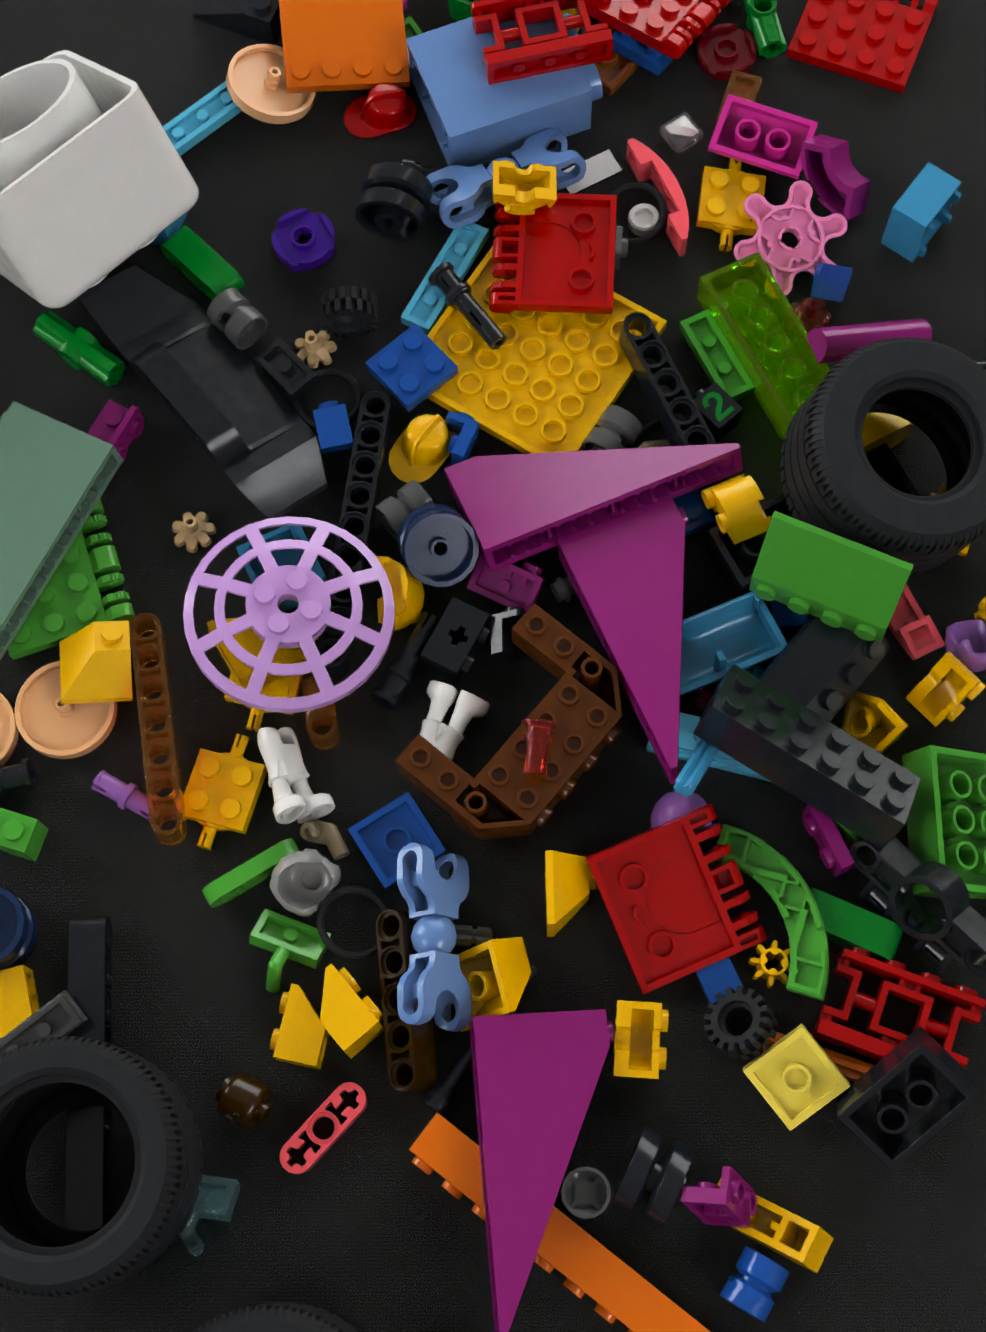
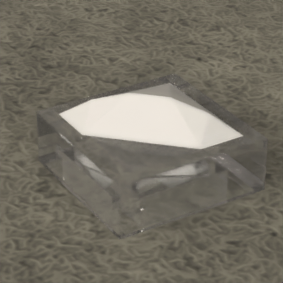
[660,112,704,154]

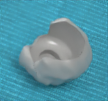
[269,848,341,917]

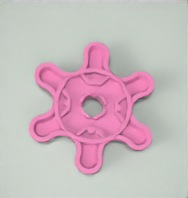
[733,180,848,297]

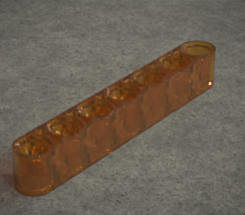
[130,613,187,846]

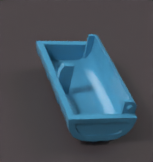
[680,591,788,697]

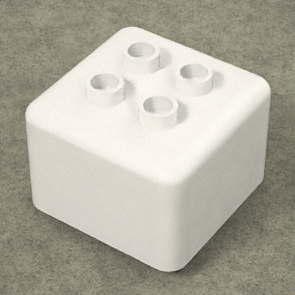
[0,50,199,308]

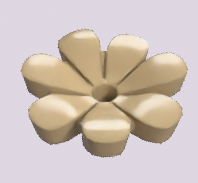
[295,330,337,369]
[172,511,216,553]

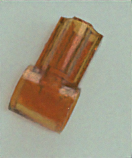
[301,676,340,750]

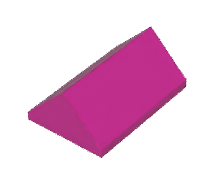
[707,94,818,180]

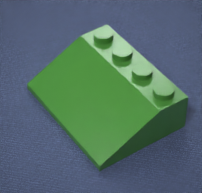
[749,511,914,642]
[902,745,986,899]

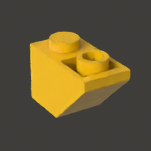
[270,983,329,1070]

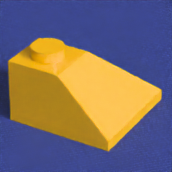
[59,620,133,704]
[545,850,596,937]
[454,937,531,1032]

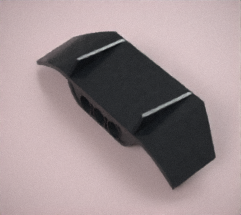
[77,265,328,519]

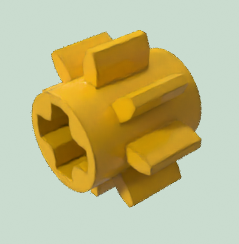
[748,940,790,988]

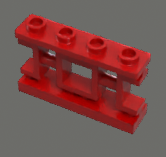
[471,0,613,85]
[812,946,986,1069]

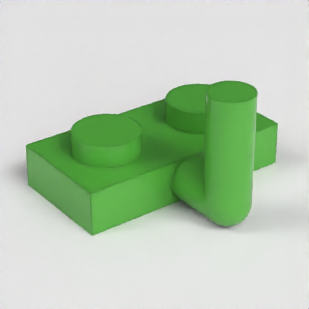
[249,908,331,993]

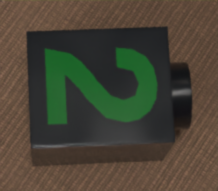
[692,382,743,443]

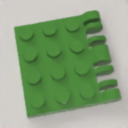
[8,499,135,660]

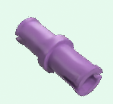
[91,770,164,823]

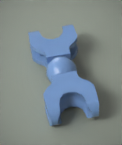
[426,128,586,229]
[397,843,471,1032]

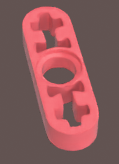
[279,1082,367,1175]

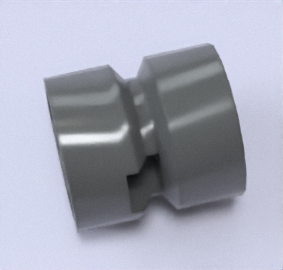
[207,288,268,350]
[582,405,643,451]
[374,480,434,541]
[560,1166,611,1220]

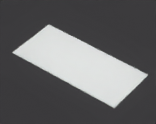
[563,149,622,193]

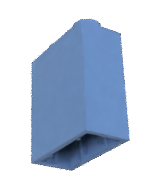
[406,13,603,167]

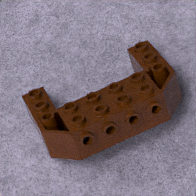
[395,603,622,840]

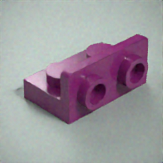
[87,400,145,464]
[466,553,549,612]
[681,1166,757,1228]

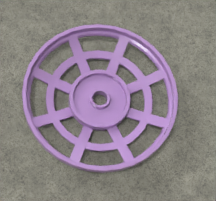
[183,516,395,713]

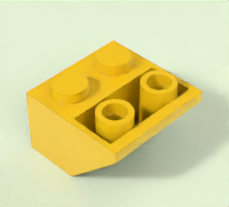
[320,963,384,1059]

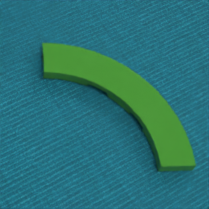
[716,823,829,1001]

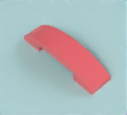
[626,138,689,257]
[888,583,945,661]

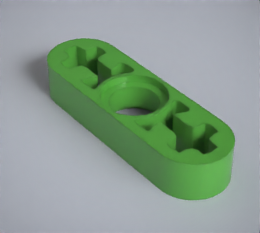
[202,838,300,908]

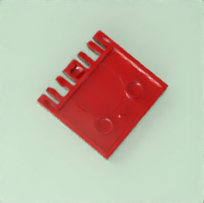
[587,0,732,59]
[786,0,939,94]
[489,193,617,314]
[585,803,767,995]

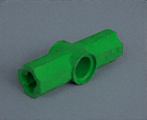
[743,0,786,59]
[33,311,126,387]

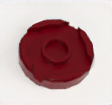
[696,23,757,81]

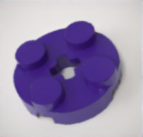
[271,208,336,273]

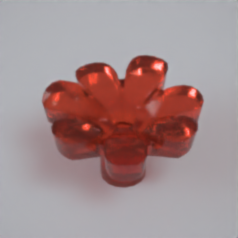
[789,297,831,336]

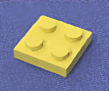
[743,1023,850,1131]

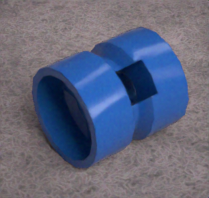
[720,1246,790,1323]

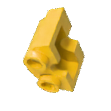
[493,160,557,215]
[701,474,771,545]
[376,556,425,631]
[906,651,986,727]
[613,1000,669,1079]

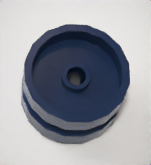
[398,504,479,587]
[0,887,38,970]

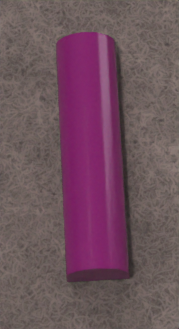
[806,318,932,364]

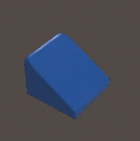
[810,263,853,303]

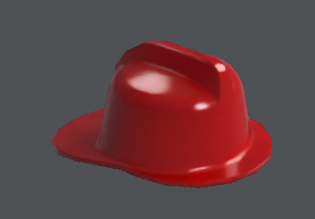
[344,83,417,139]

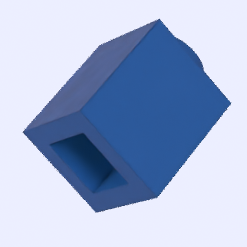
[312,401,353,454]

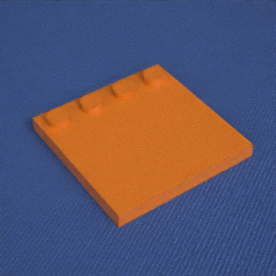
[279,0,410,93]

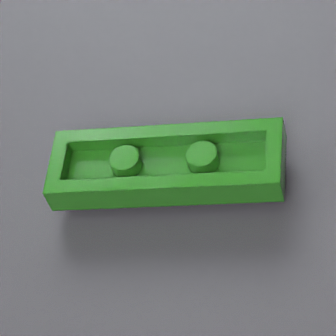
[679,309,755,401]

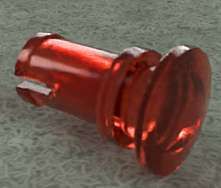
[521,718,557,775]

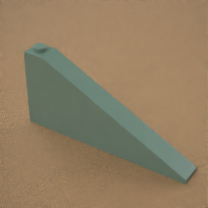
[0,401,123,660]

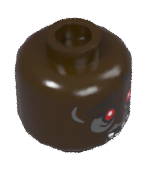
[215,1073,273,1130]

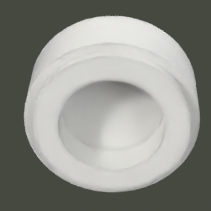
[628,203,660,237]

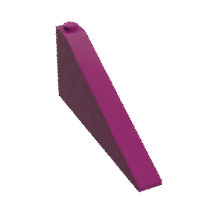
[444,443,743,572]
[557,496,689,784]
[469,1009,614,1332]

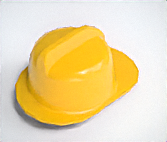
[389,414,455,483]

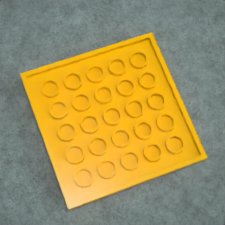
[427,246,667,454]

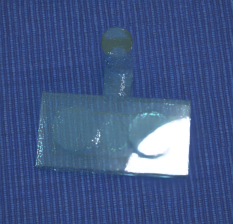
[179,1175,241,1256]

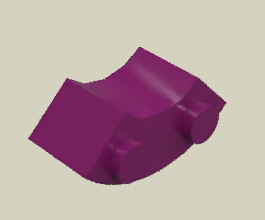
[801,134,872,220]

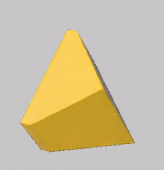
[842,691,908,754]

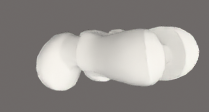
[420,680,490,760]
[257,727,335,824]

